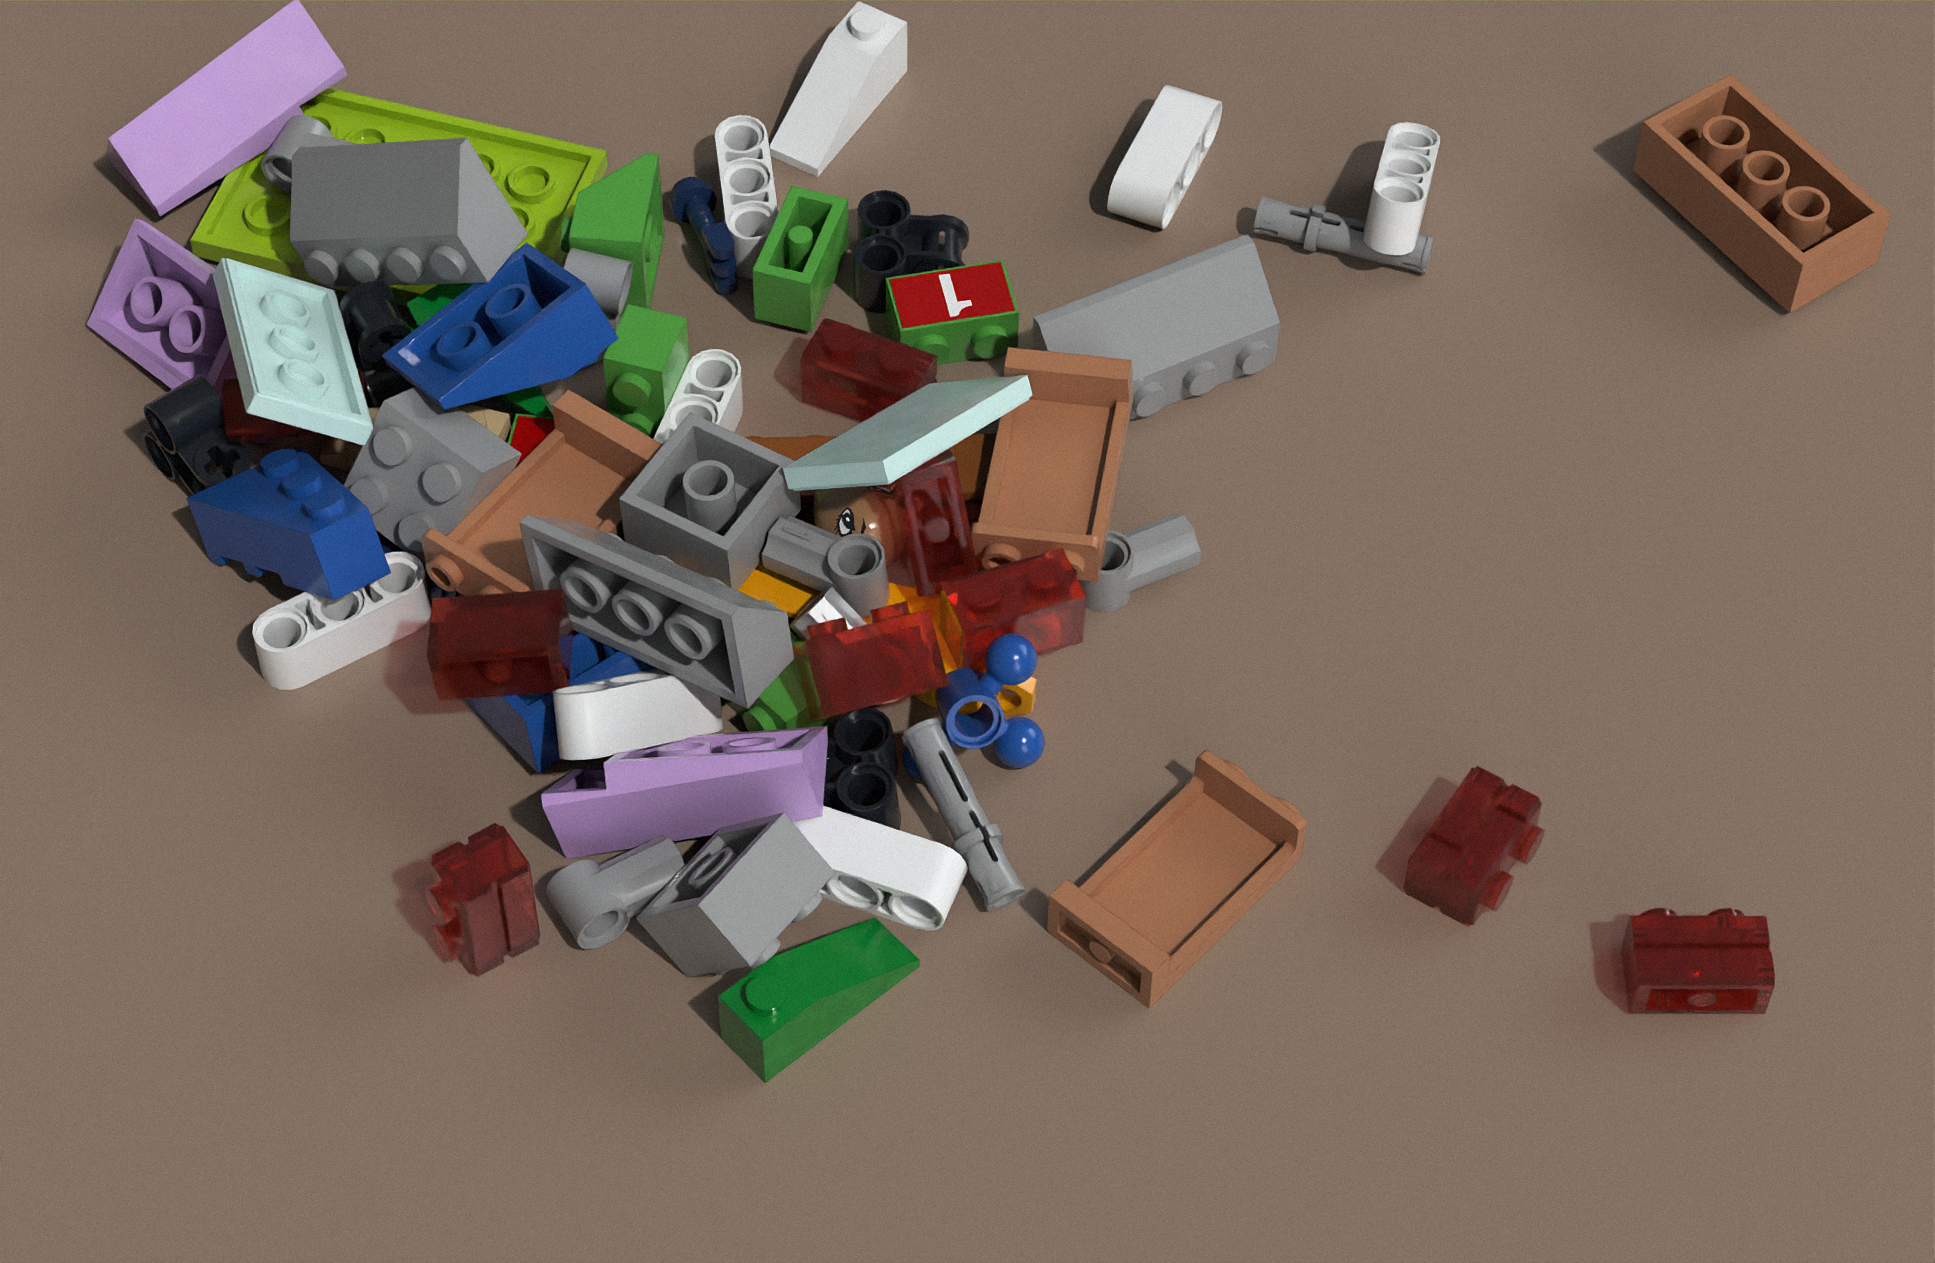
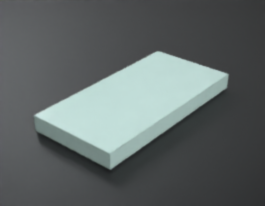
[213,258,373,446]
[783,375,1033,491]

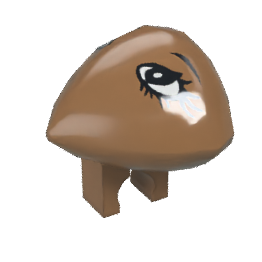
[813,485,917,567]

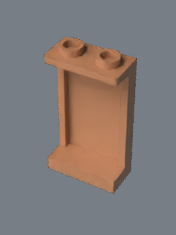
[970,347,1133,582]
[422,389,663,629]
[1047,749,1307,1009]

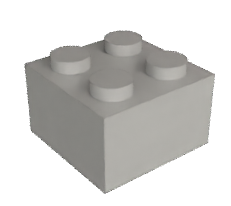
[344,387,522,567]
[619,412,801,591]
[636,812,835,978]

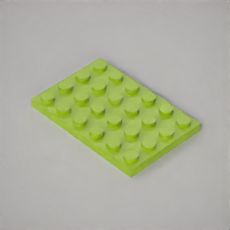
[190,88,608,306]

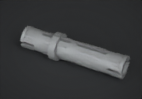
[1253,196,1434,274]
[901,718,1026,911]

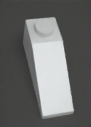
[769,1,907,177]

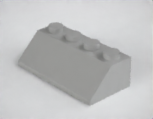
[290,138,528,287]
[1032,234,1280,421]
[519,514,794,709]

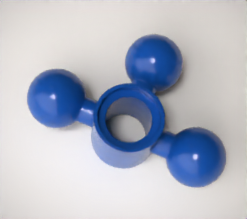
[902,633,1045,782]

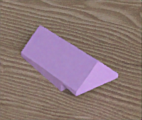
[106,0,348,216]
[86,219,290,444]
[541,726,828,859]

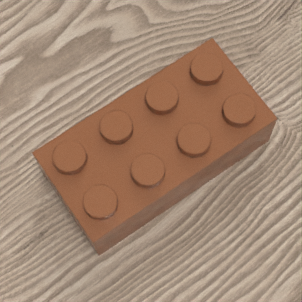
[1633,74,1891,313]

